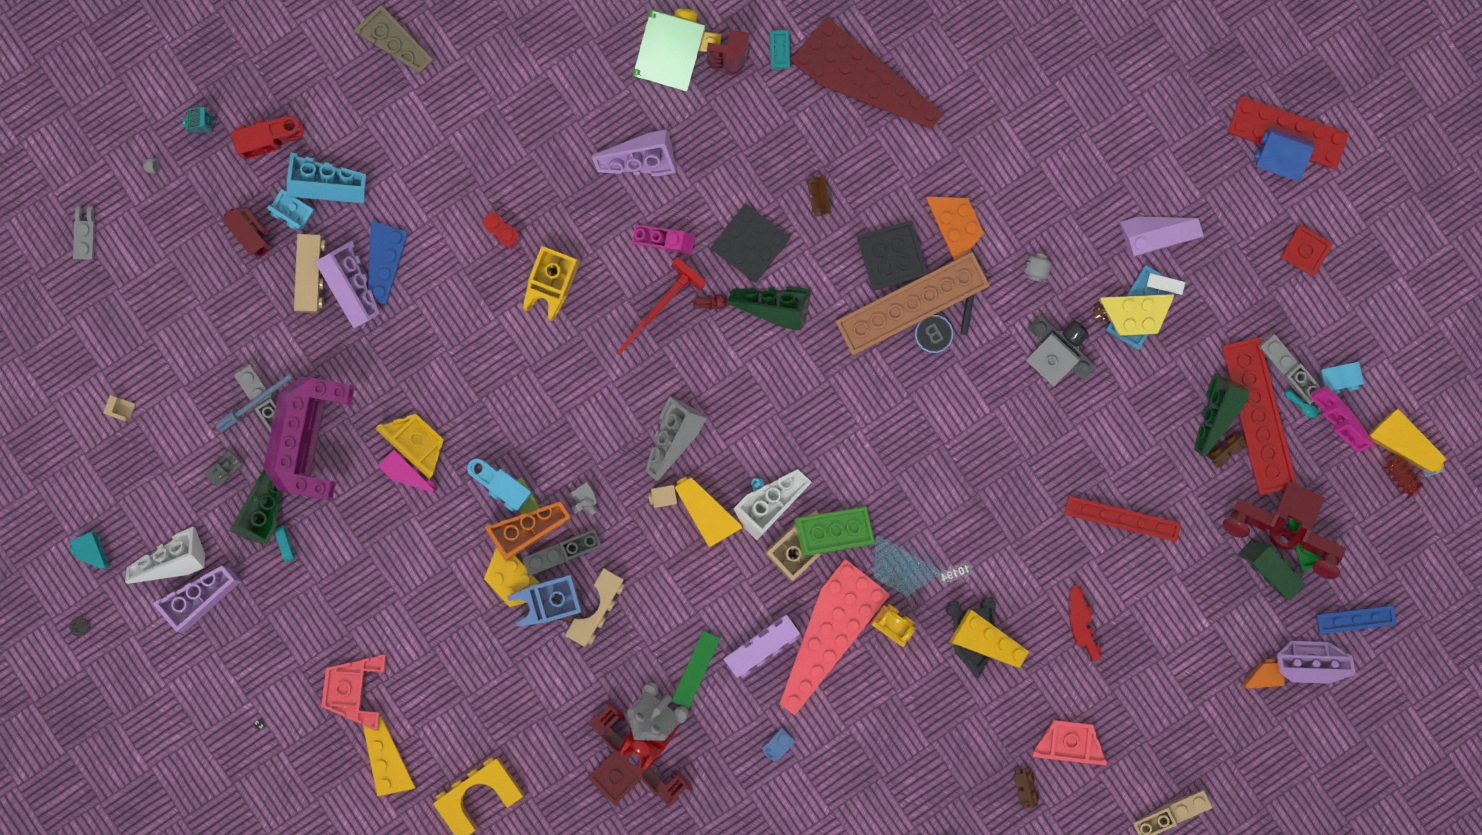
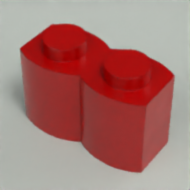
[482,211,521,249]

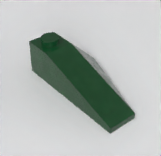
[727,287,811,330]
[1194,373,1250,457]
[229,469,282,545]

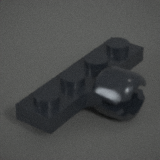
[1027,314,1097,380]

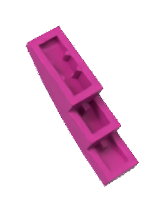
[1311,385,1374,452]

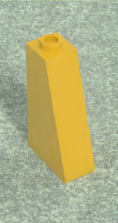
[1369,409,1446,473]
[675,477,742,547]

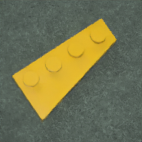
[949,610,1029,668]
[363,716,416,796]

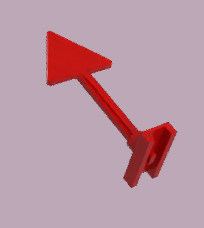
[617,257,706,355]

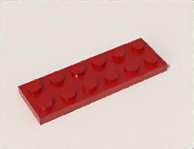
[1227,96,1349,170]

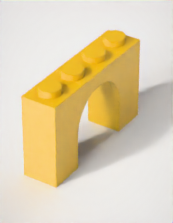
[433,757,525,835]

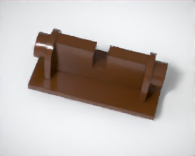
[806,175,832,217]
[1206,431,1246,468]
[1014,767,1039,809]

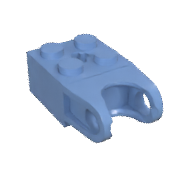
[507,573,582,626]

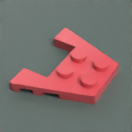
[321,655,386,731]

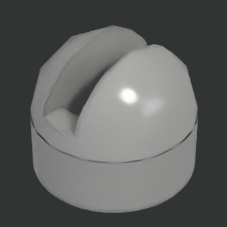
[143,158,159,174]

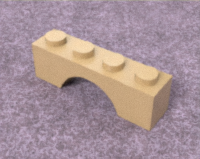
[565,568,625,647]

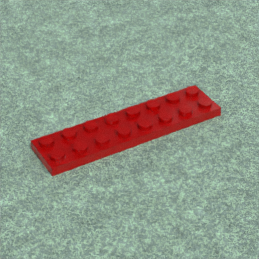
[1221,337,1297,495]

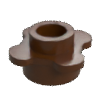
[1093,304,1108,323]

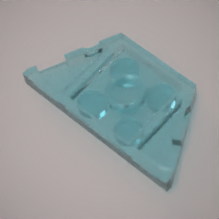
[873,535,942,596]

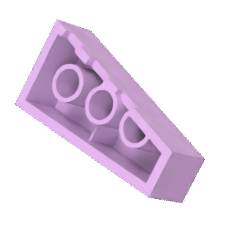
[315,241,380,328]
[152,566,241,633]
[723,614,800,678]

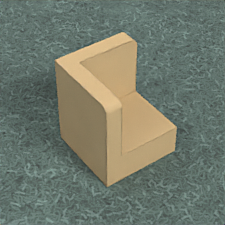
[103,395,136,422]

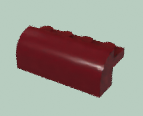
[707,30,749,76]

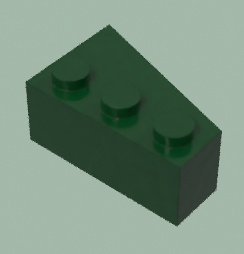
[1237,538,1305,601]

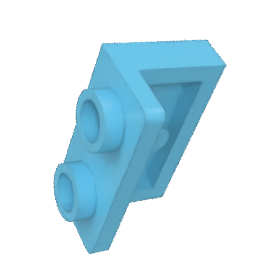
[267,189,315,230]

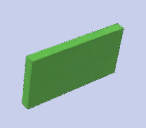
[794,506,875,557]

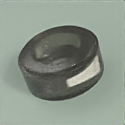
[69,617,90,637]

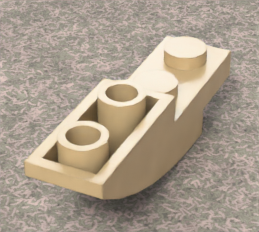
[1133,789,1213,835]

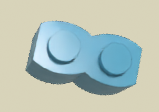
[1319,362,1364,394]

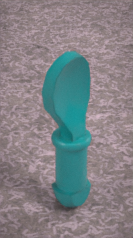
[1284,390,1318,418]

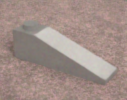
[646,396,706,481]

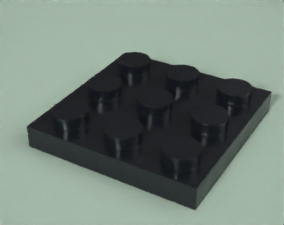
[710,203,790,284]
[857,220,928,292]

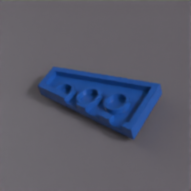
[368,221,409,305]

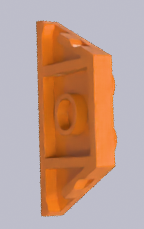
[926,197,984,261]

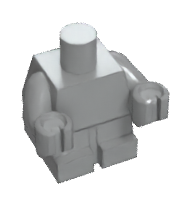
[568,482,597,516]

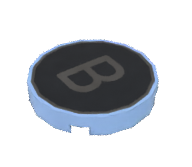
[915,315,953,353]

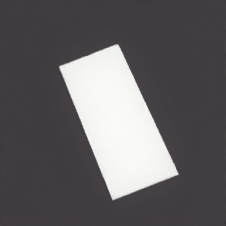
[1147,273,1185,295]

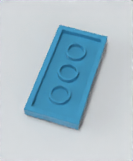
[1105,265,1173,350]

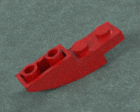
[1068,584,1102,662]

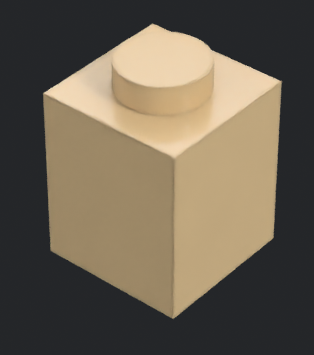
[648,485,678,508]

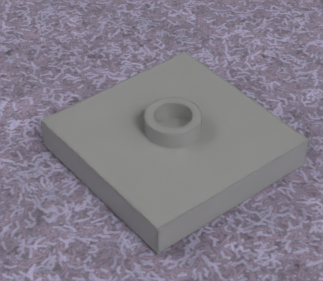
[1026,333,1080,386]

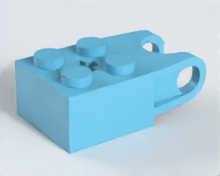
[467,459,534,511]

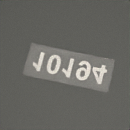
[937,561,974,585]

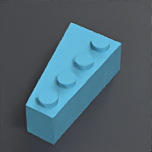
[286,152,366,203]

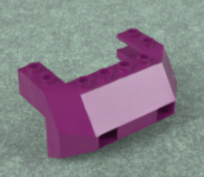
[263,376,356,501]

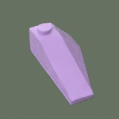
[1119,217,1204,258]

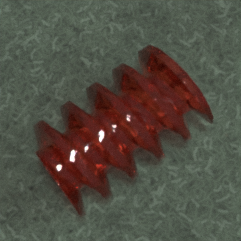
[1381,457,1424,500]

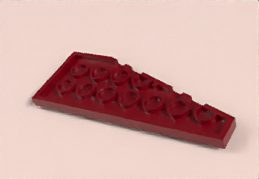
[790,17,943,129]

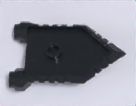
[945,597,996,678]

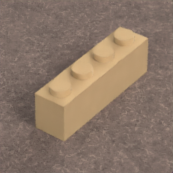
[294,234,326,313]

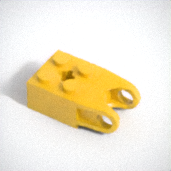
[523,246,581,321]
[870,604,917,647]

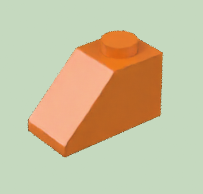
[1242,658,1285,689]

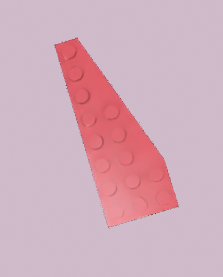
[780,559,890,715]

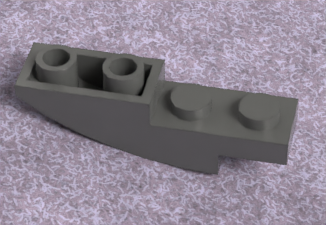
[522,529,602,576]

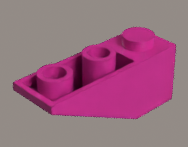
[632,225,695,255]
[378,450,437,493]

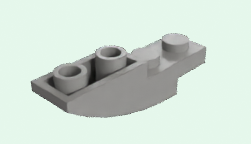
[1258,334,1321,404]
[234,364,277,433]

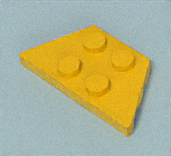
[376,414,444,479]
[484,548,540,607]

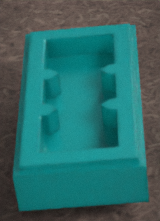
[770,30,790,70]

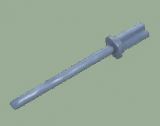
[216,374,292,432]

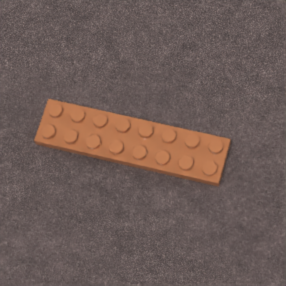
[835,252,990,356]

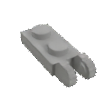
[73,206,95,260]

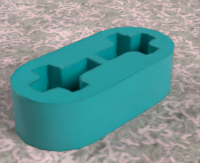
[275,525,295,562]

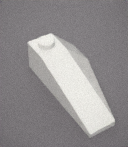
[125,526,205,584]

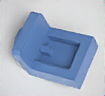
[762,728,796,762]

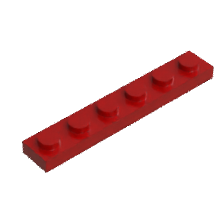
[1064,496,1181,542]

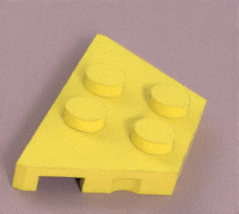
[1099,295,1174,336]

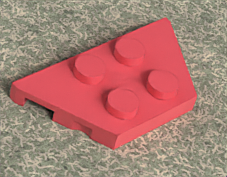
[1032,720,1107,765]

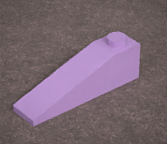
[592,129,676,176]

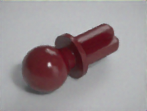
[693,294,727,310]

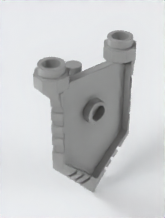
[627,683,689,741]

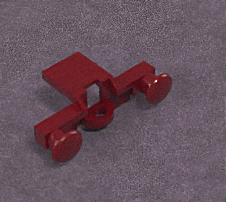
[1222,481,1346,579]
[588,700,693,808]

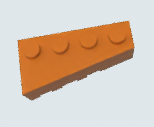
[485,501,571,562]

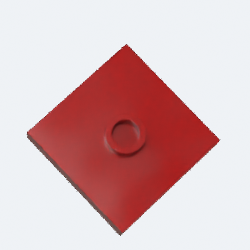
[1280,224,1333,277]

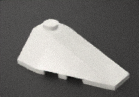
[734,469,812,540]

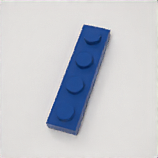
[1316,605,1397,634]

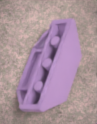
[1277,641,1356,683]

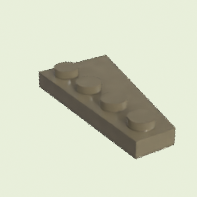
[353,5,434,74]

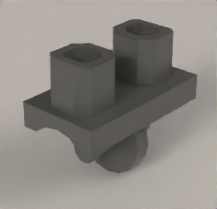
[204,451,243,488]

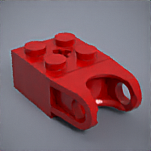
[230,116,304,160]
[619,725,679,771]

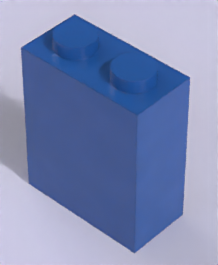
[1254,127,1315,182]

